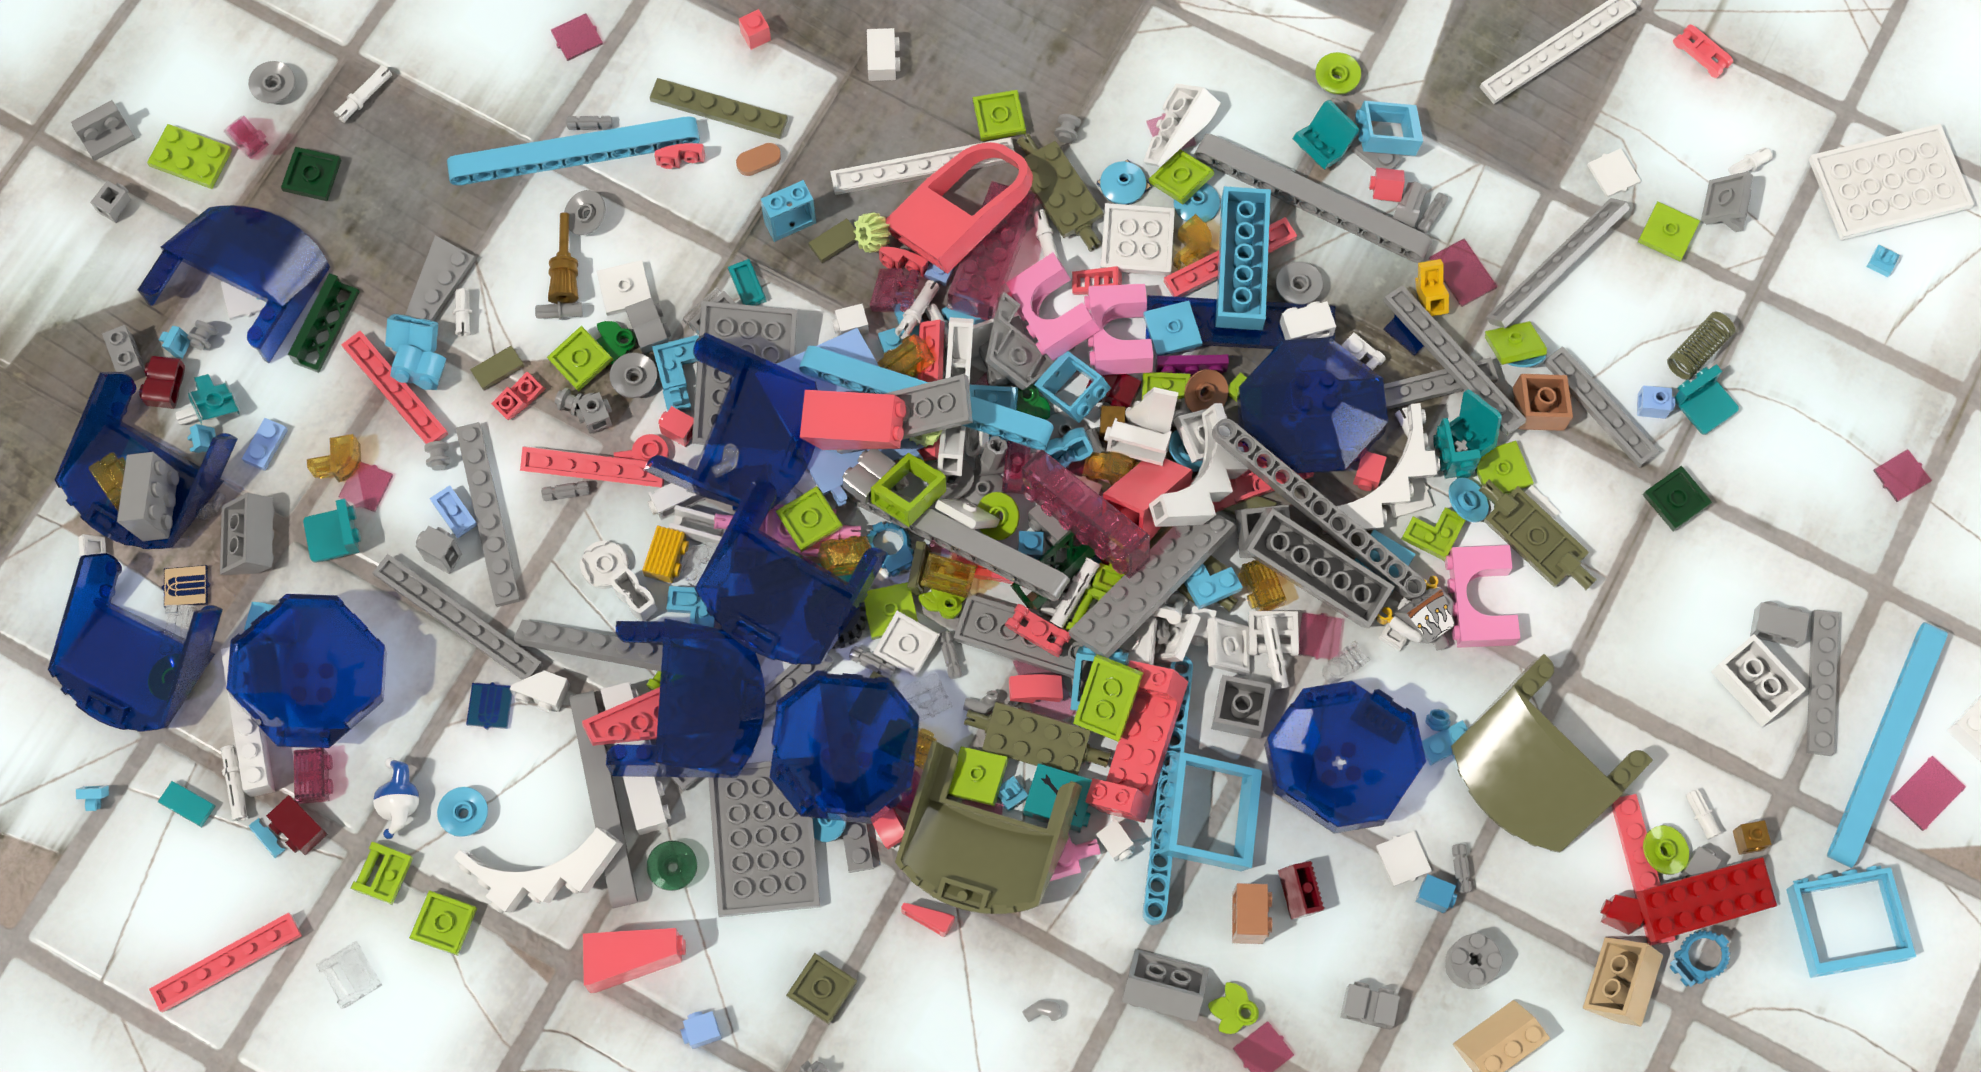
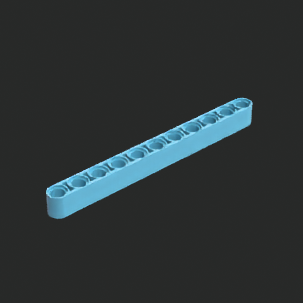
[447,116,700,185]
[799,346,1054,450]
[1827,622,1948,868]
[1142,656,1193,925]

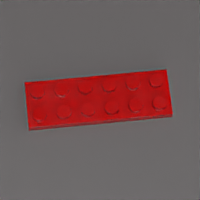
[1636,857,1777,942]

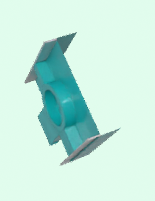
[188,374,239,425]

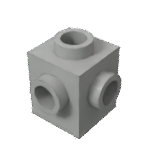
[575,392,612,434]

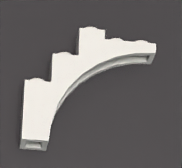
[938,317,974,476]
[1149,403,1248,527]

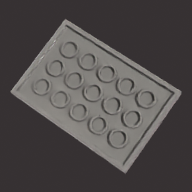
[692,301,797,452]
[708,758,820,917]

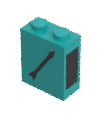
[1023,763,1092,833]

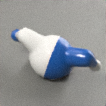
[373,757,420,839]

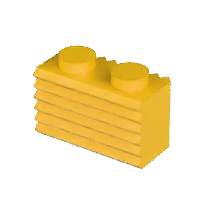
[642,525,689,583]

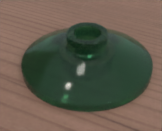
[647,841,697,891]

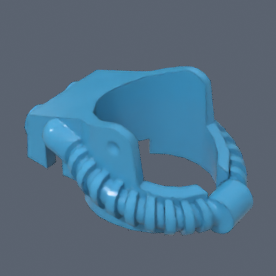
[865,522,914,577]
[1670,930,1730,987]

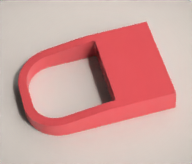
[886,142,1033,274]

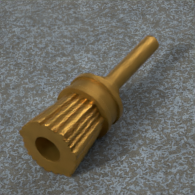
[548,212,579,304]

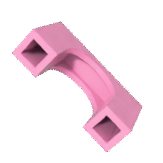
[1006,252,1100,361]
[1084,284,1153,375]
[1445,545,1520,648]

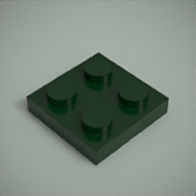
[281,147,342,201]
[1642,465,1712,532]

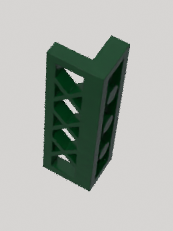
[288,273,360,373]
[1011,522,1106,610]

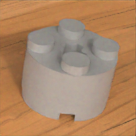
[1445,933,1502,989]

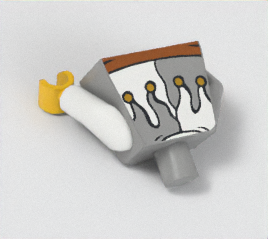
[1376,576,1454,651]

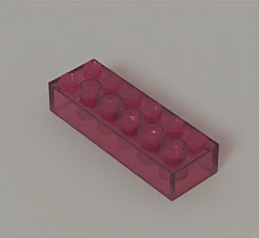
[947,181,1036,320]
[1022,450,1150,579]

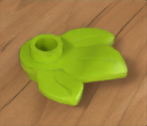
[919,577,967,619]
[1208,982,1259,1034]

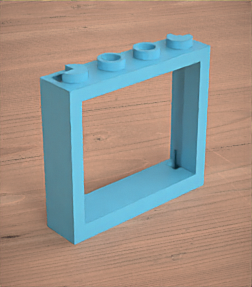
[1158,752,1262,872]
[1786,866,1916,978]

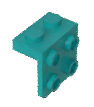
[1292,100,1359,170]
[1675,364,1739,435]
[1449,389,1502,457]
[1433,418,1481,479]
[303,499,361,563]

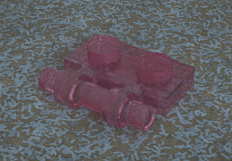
[869,268,919,312]

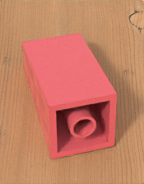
[800,390,906,450]
[1101,458,1192,550]
[583,928,686,993]

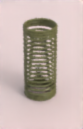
[1667,311,1735,380]

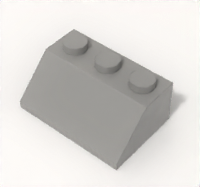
[220,492,275,575]
[1122,949,1209,1022]

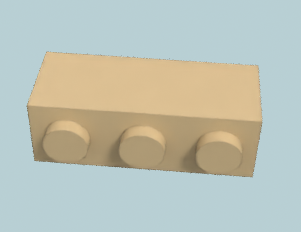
[1583,937,1663,1027]
[1453,1000,1550,1072]

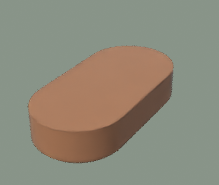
[736,143,781,176]

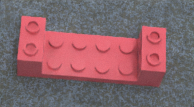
[1085,660,1188,823]

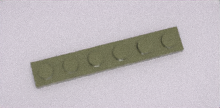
[650,78,788,139]

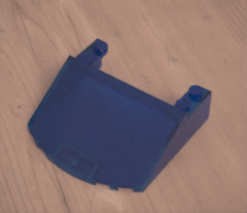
[137,205,330,363]
[644,333,818,515]
[55,372,238,549]
[695,479,889,665]
[48,553,223,732]
[606,618,766,778]

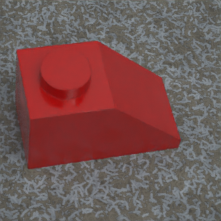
[1600,894,1643,935]

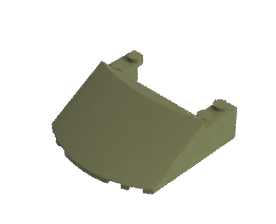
[1451,654,1653,853]
[895,741,1082,914]

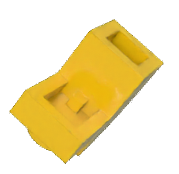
[1415,259,1449,316]

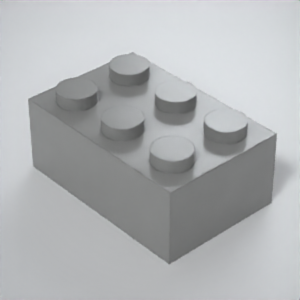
[117,452,179,541]

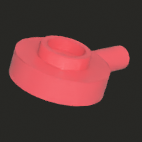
[614,434,669,463]

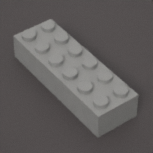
[1240,508,1395,628]

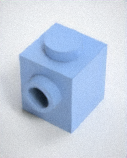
[1637,385,1675,419]
[680,1011,722,1049]

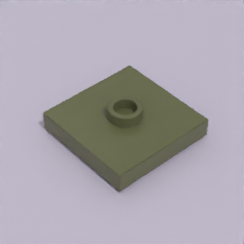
[786,953,857,1025]

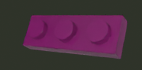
[1155,354,1229,376]

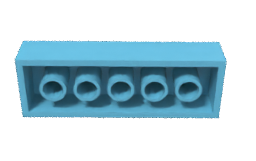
[1215,186,1271,330]

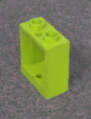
[871,453,946,527]

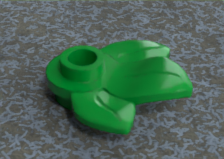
[596,321,636,365]
[1017,384,1050,420]

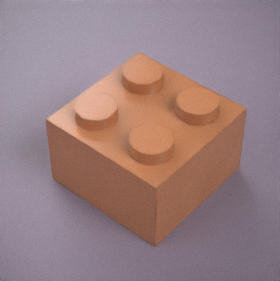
[1513,374,1573,431]
[1232,883,1272,944]

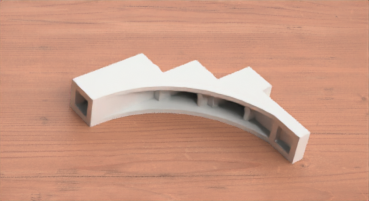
[1320,403,1440,534]
[454,827,623,913]

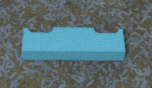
[249,818,285,858]

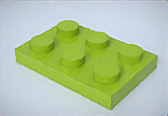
[147,124,232,189]
[1073,654,1144,742]

